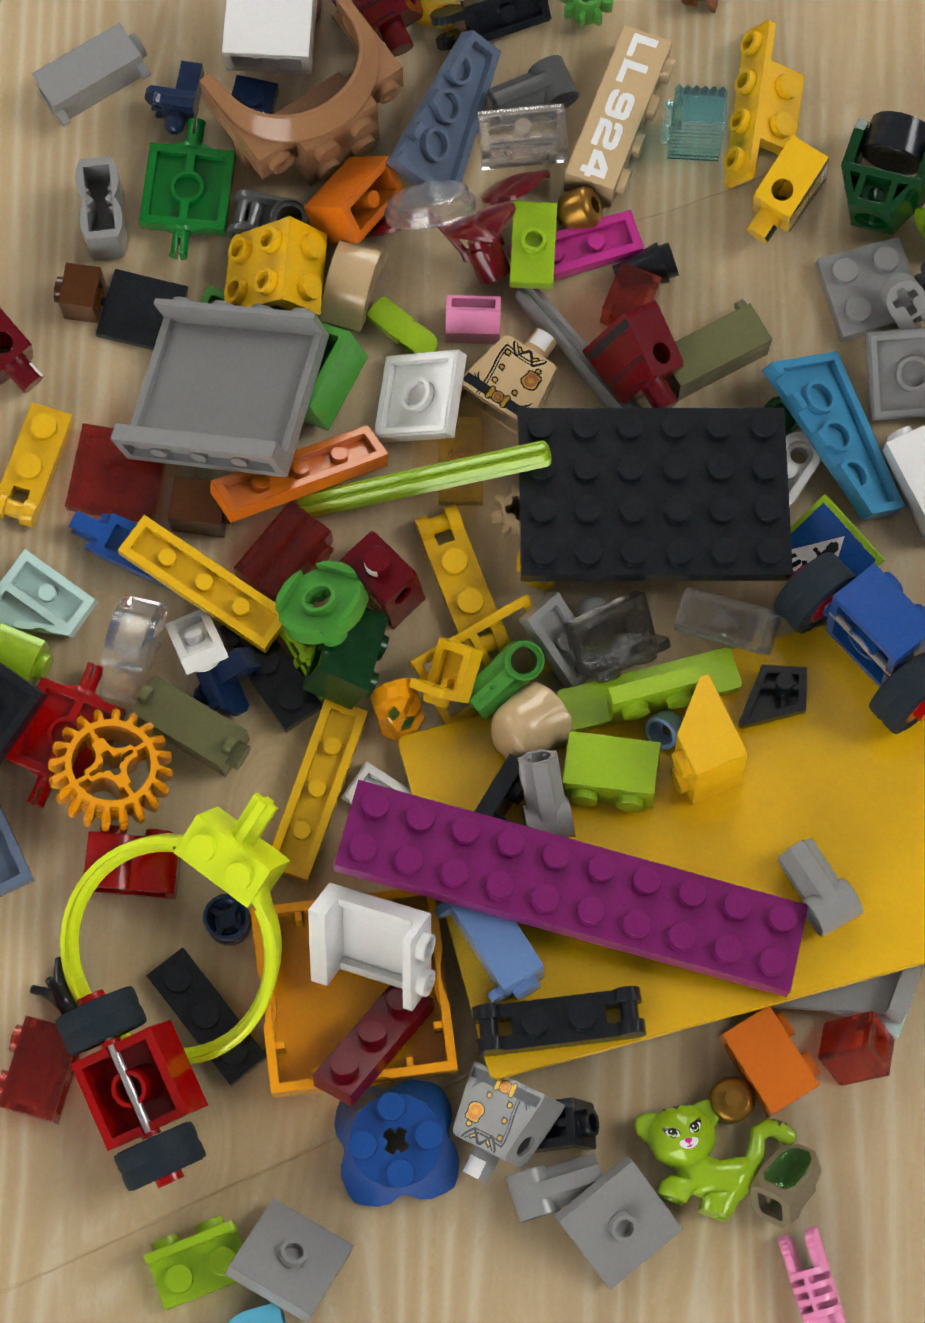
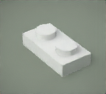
[165,610,229,675]

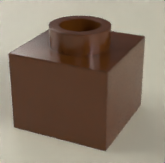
[54,262,106,323]

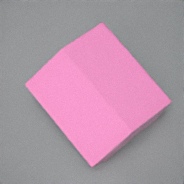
[445,295,501,344]

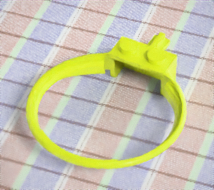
[60,793,291,1065]

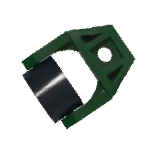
[841,111,925,235]

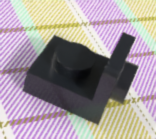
[535,1097,599,1153]

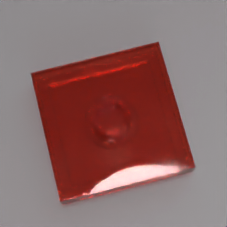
[65,423,166,522]

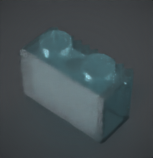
[660,84,727,161]

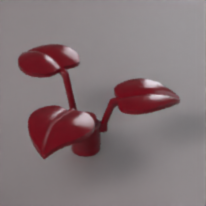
[365,169,551,284]

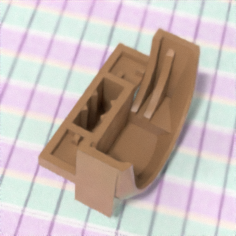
[200,0,404,187]

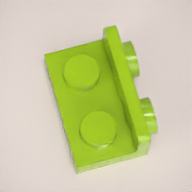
[143,1215,244,1311]

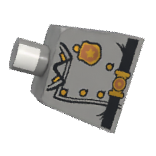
[452,1061,565,1184]

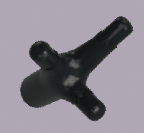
[30,957,78,1015]

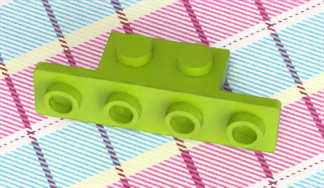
[557,647,742,732]

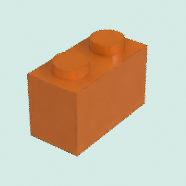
[303,155,405,243]
[718,1006,820,1118]

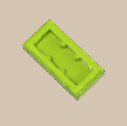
[510,201,557,290]

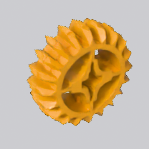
[48,708,173,832]

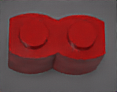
[84,825,181,899]

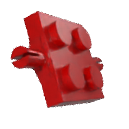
[5,662,126,809]

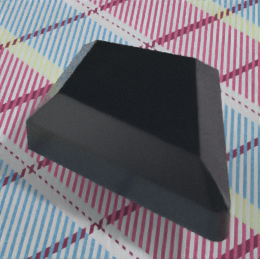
[738,665,807,729]

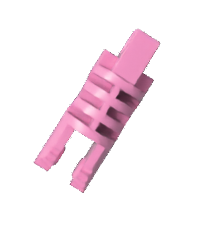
[777,1226,846,1323]

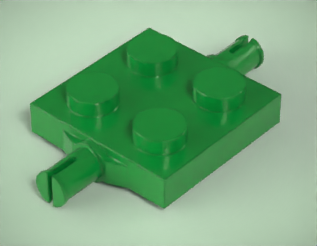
[139,118,236,260]

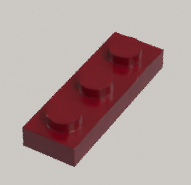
[312,985,434,1107]

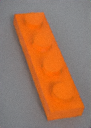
[210,425,389,523]

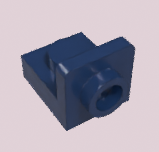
[231,75,279,114]

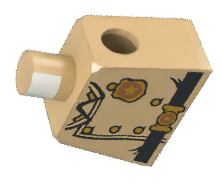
[460,328,557,436]

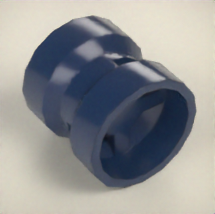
[203,894,252,946]

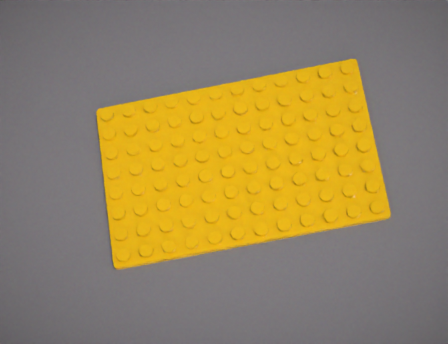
[398,625,925,1080]

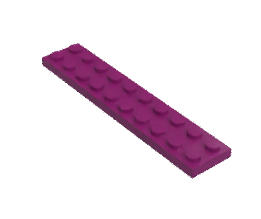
[333,780,808,997]

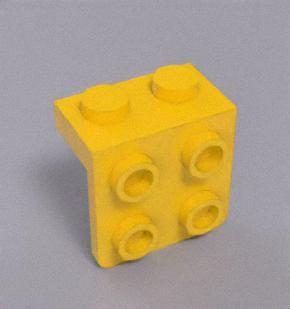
[224,216,328,316]

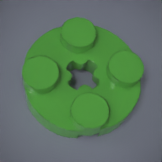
[276,561,369,647]

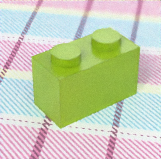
[562,731,661,812]

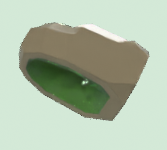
[749,1144,822,1228]

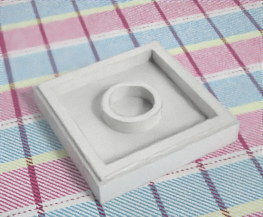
[374,349,467,443]

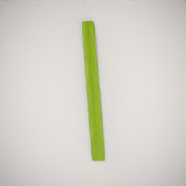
[297,440,552,519]

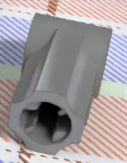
[517,749,575,838]
[777,838,863,937]
[506,1153,602,1223]

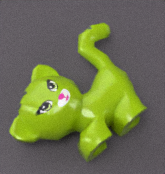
[635,1099,797,1222]

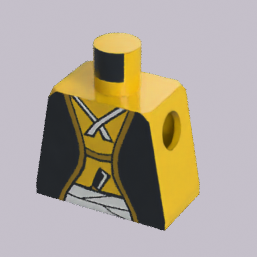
[746,135,829,244]

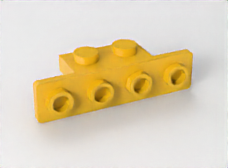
[723,20,805,188]

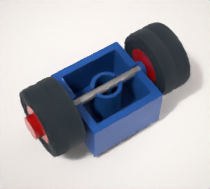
[774,552,925,734]

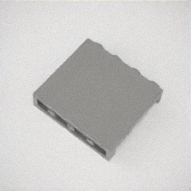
[111,296,329,477]

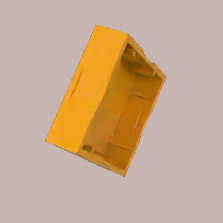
[250,889,458,1098]

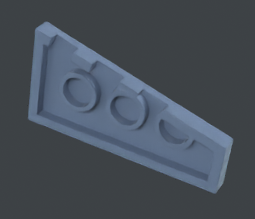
[386,30,501,204]

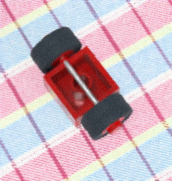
[55,986,209,1191]

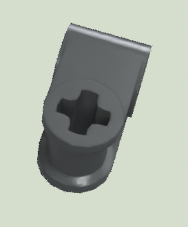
[226,189,312,239]

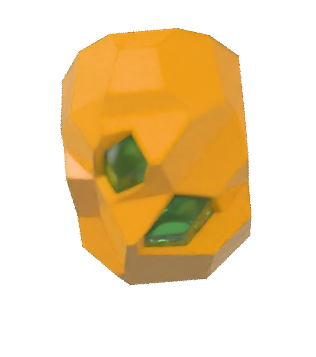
[370,678,425,742]

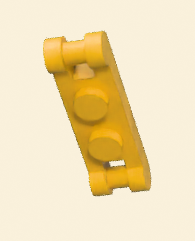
[414,504,510,653]

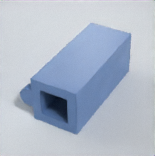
[434,902,545,1003]

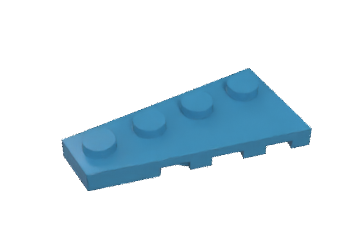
[762,351,905,521]

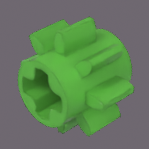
[561,0,613,29]

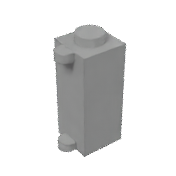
[32,22,151,127]

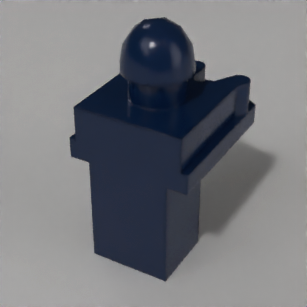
[144,60,204,135]
[193,647,261,717]

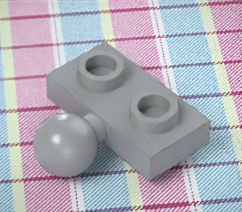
[519,592,610,688]

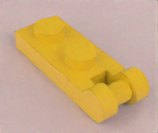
[0,402,75,528]

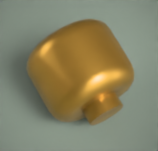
[557,186,603,229]
[708,1076,756,1125]

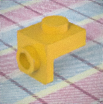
[409,637,484,708]

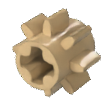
[490,485,520,541]

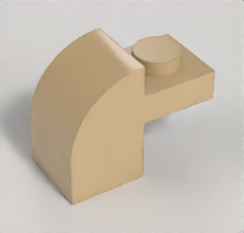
[319,237,389,332]

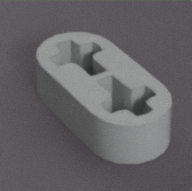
[881,273,925,329]

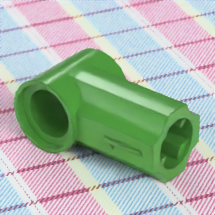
[469,639,545,720]

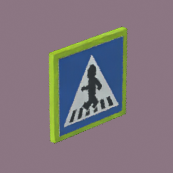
[786,494,885,582]

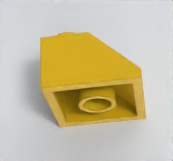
[670,674,748,805]

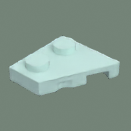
[0,549,99,638]

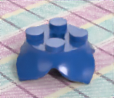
[334,1080,460,1207]

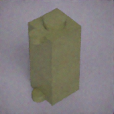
[667,299,772,401]
[130,675,251,777]

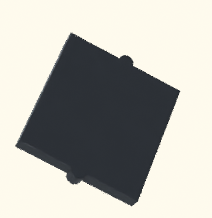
[95,269,189,350]

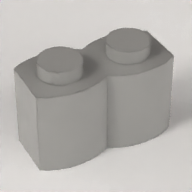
[75,156,129,260]

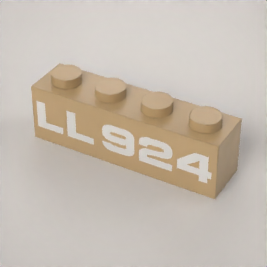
[563,25,676,207]

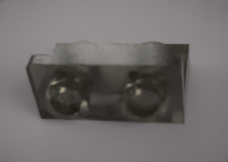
[564,590,671,682]

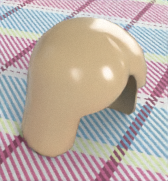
[490,682,573,759]

